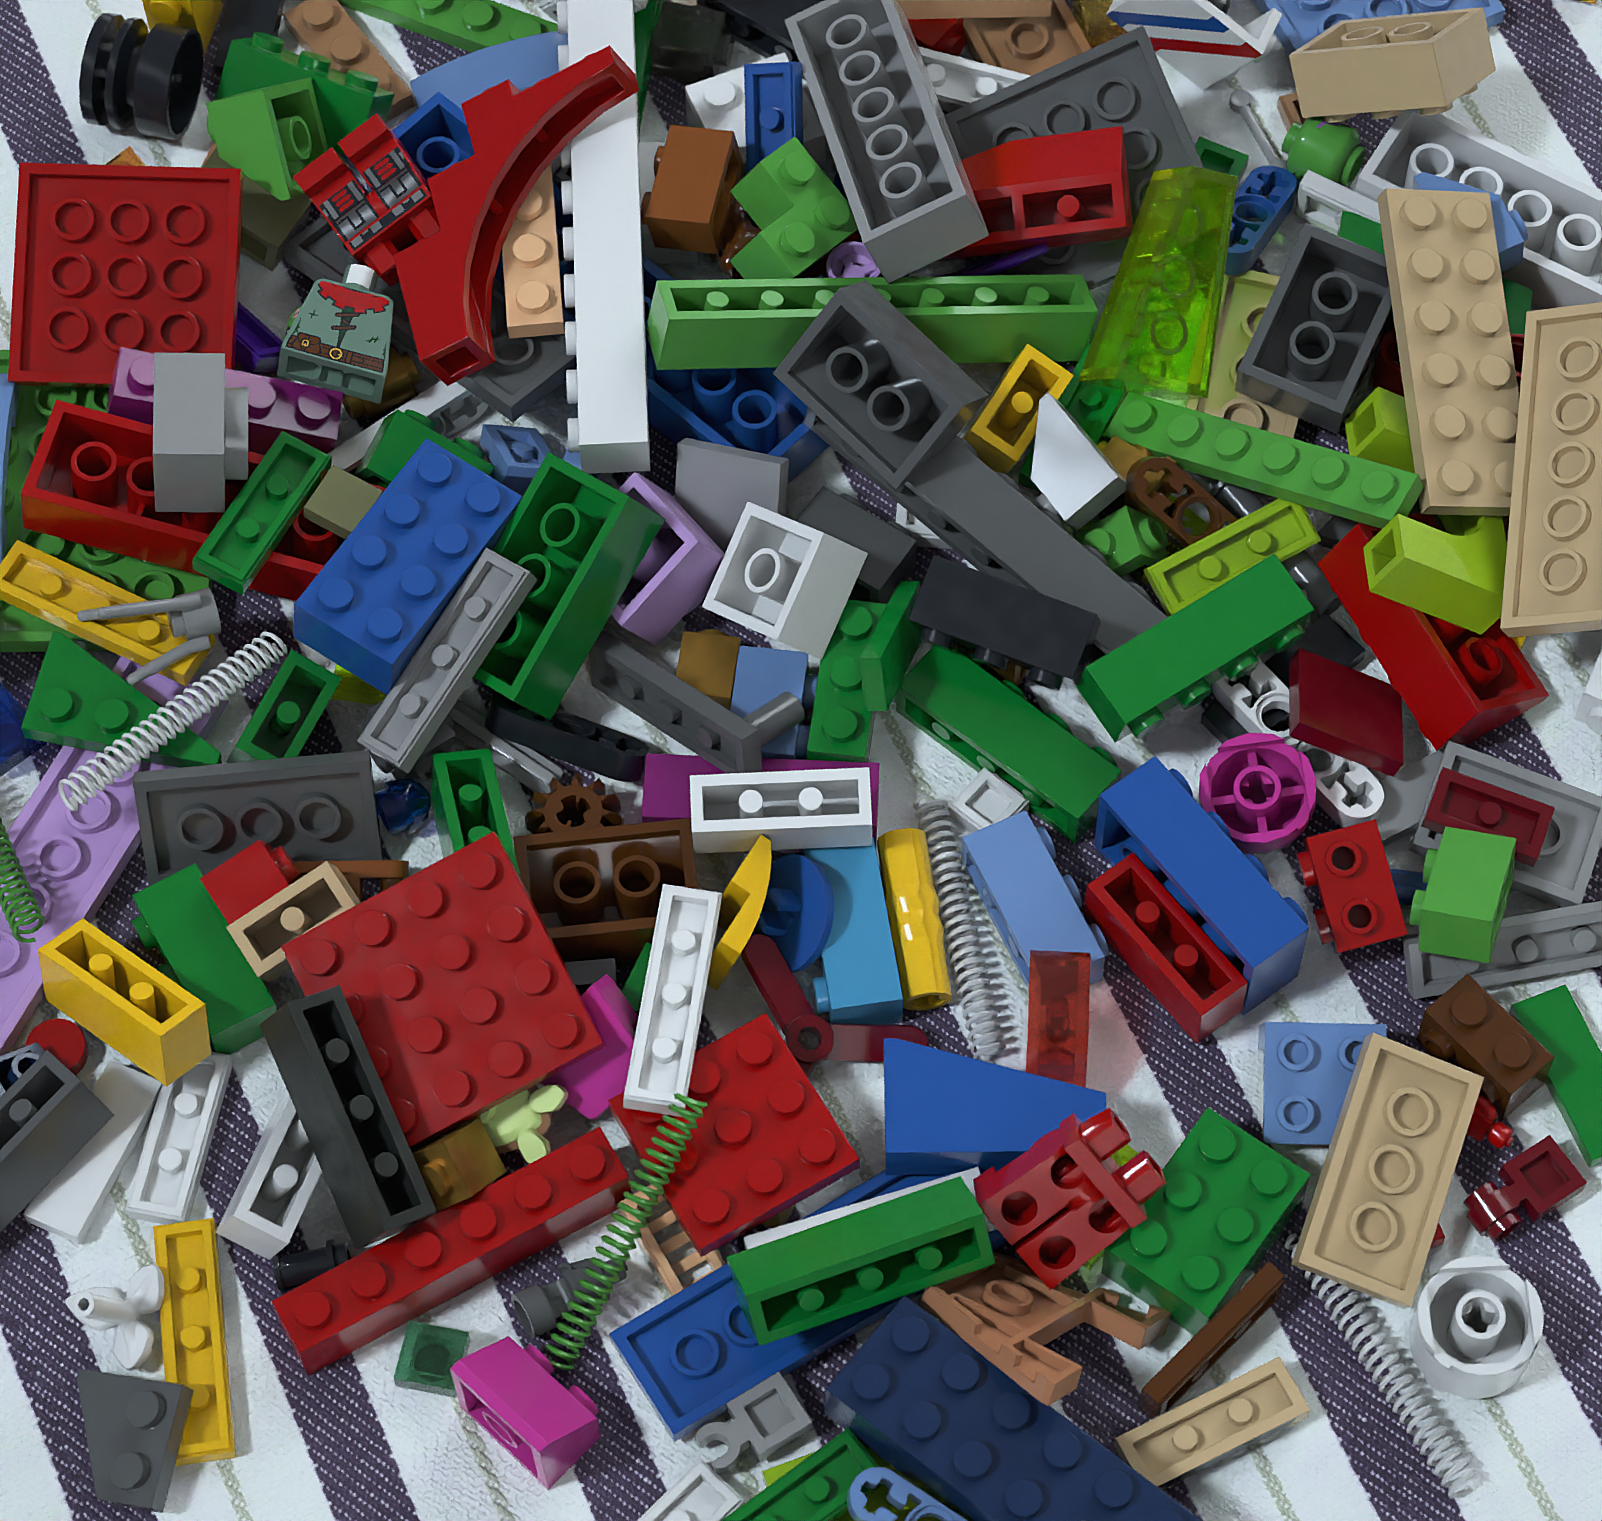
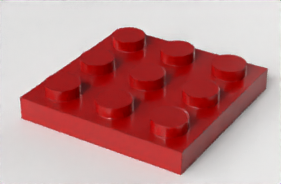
[608,1013,860,1257]

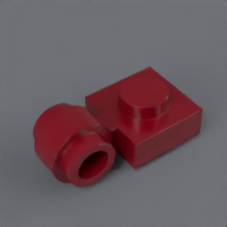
[1463,1135,1587,1243]

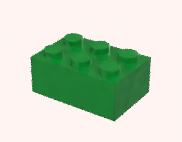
[1101,1107,1311,1336]

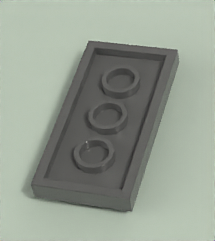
[133,750,383,886]

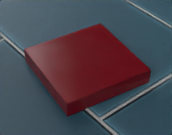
[1289,648,1404,777]

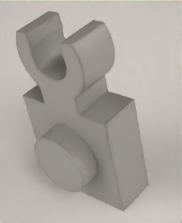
[695,1371,813,1475]

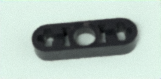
[485,693,649,782]

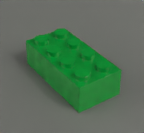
[473,452,665,720]

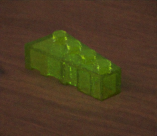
[1078,165,1238,401]

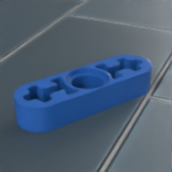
[1204,166,1297,275]

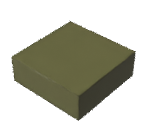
[303,465,383,539]

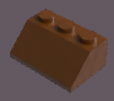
[513,818,698,964]

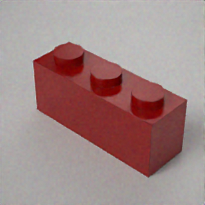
[1083,853,1248,1044]

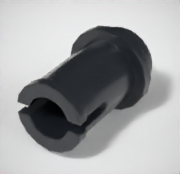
[273,1239,352,1295]

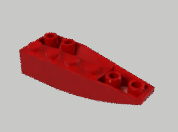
[807,126,1134,278]

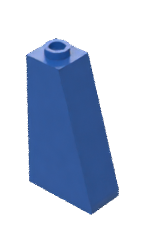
[883,1038,1118,1175]

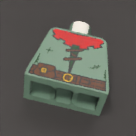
[277,264,393,404]

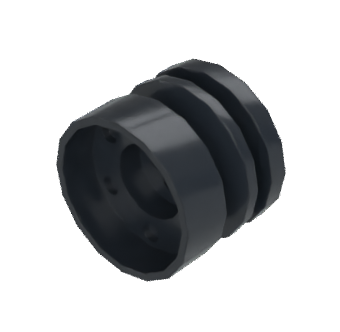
[79,12,204,140]

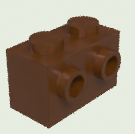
[1416,974,1554,1122]

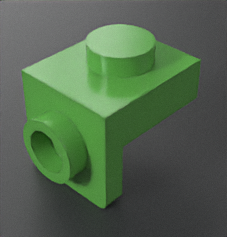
[1072,505,1168,578]

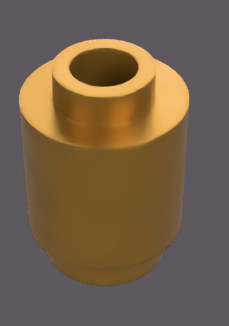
[342,346,420,420]

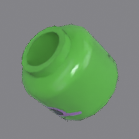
[1281,116,1366,188]

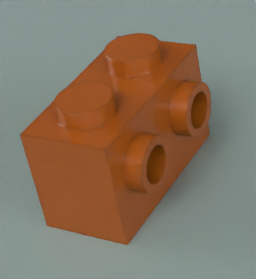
[641,125,743,254]

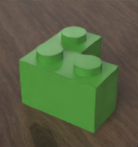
[730,136,858,279]

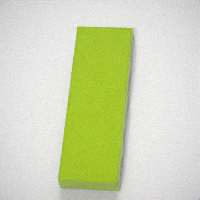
[1143,498,1321,617]

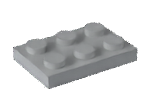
[1409,741,1602,907]

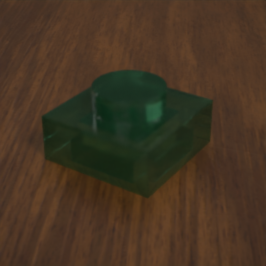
[393,1320,471,1398]

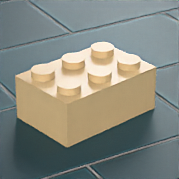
[1289,7,1496,123]

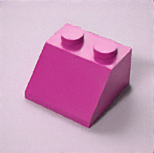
[450,1336,601,1490]

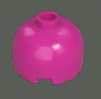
[1199,733,1316,854]

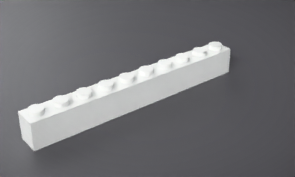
[557,0,650,474]

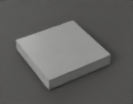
[675,438,789,553]

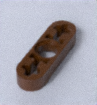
[1126,456,1238,547]

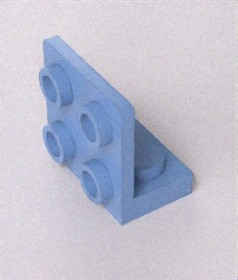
[1258,1022,1386,1145]

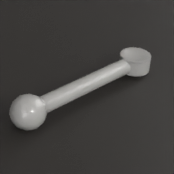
[1229,90,1287,170]

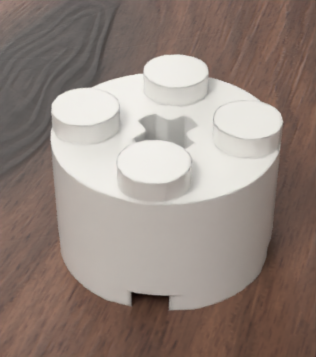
[1409,1255,1544,1399]

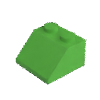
[206,77,328,201]

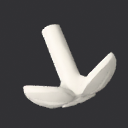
[65,1264,165,1371]

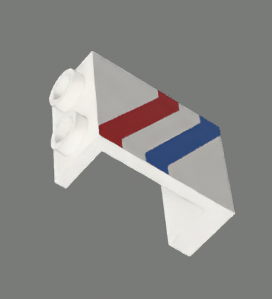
[1106,0,1282,90]

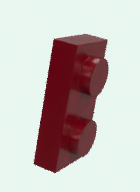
[1421,767,1555,867]

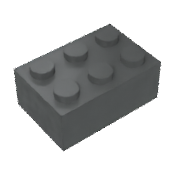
[1235,222,1393,434]

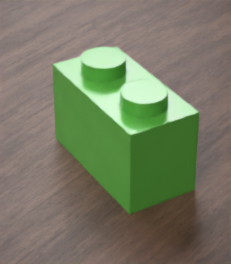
[1410,826,1516,964]

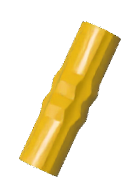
[877,828,952,1011]

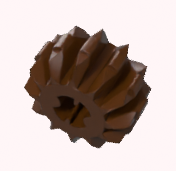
[525,772,625,834]

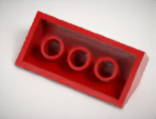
[1317,512,1550,751]

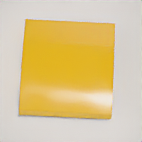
[707,835,772,991]

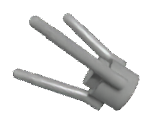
[77,588,221,685]

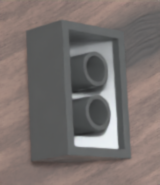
[773,280,989,489]

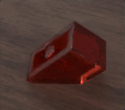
[1024,950,1091,1088]

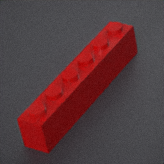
[271,1126,631,1376]

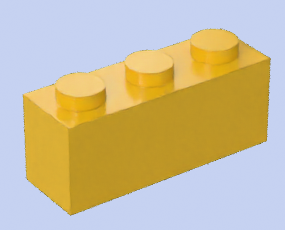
[38,918,211,1087]

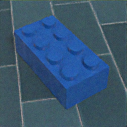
[293,438,523,695]
[1094,756,1309,1016]

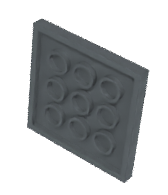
[944,26,1230,291]

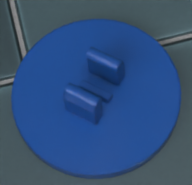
[751,854,834,973]

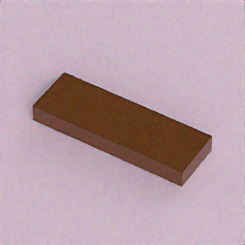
[1138,1261,1285,1420]

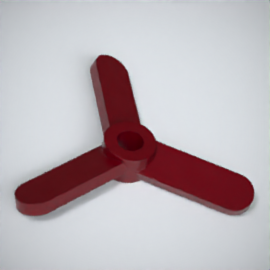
[741,934,928,1078]

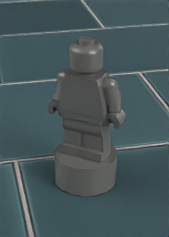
[511,1258,628,1339]

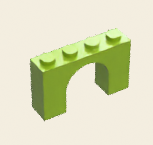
[1344,387,1507,635]

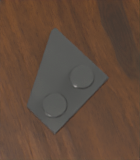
[77,1369,194,1513]

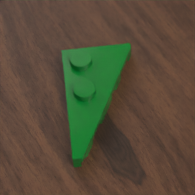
[21,631,222,768]

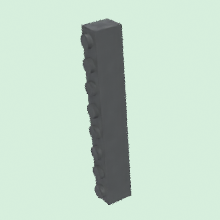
[803,407,1168,664]

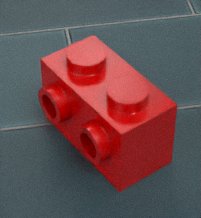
[1297,819,1408,953]

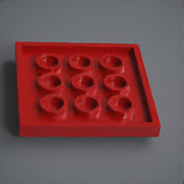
[8,162,244,388]
[281,831,606,1151]

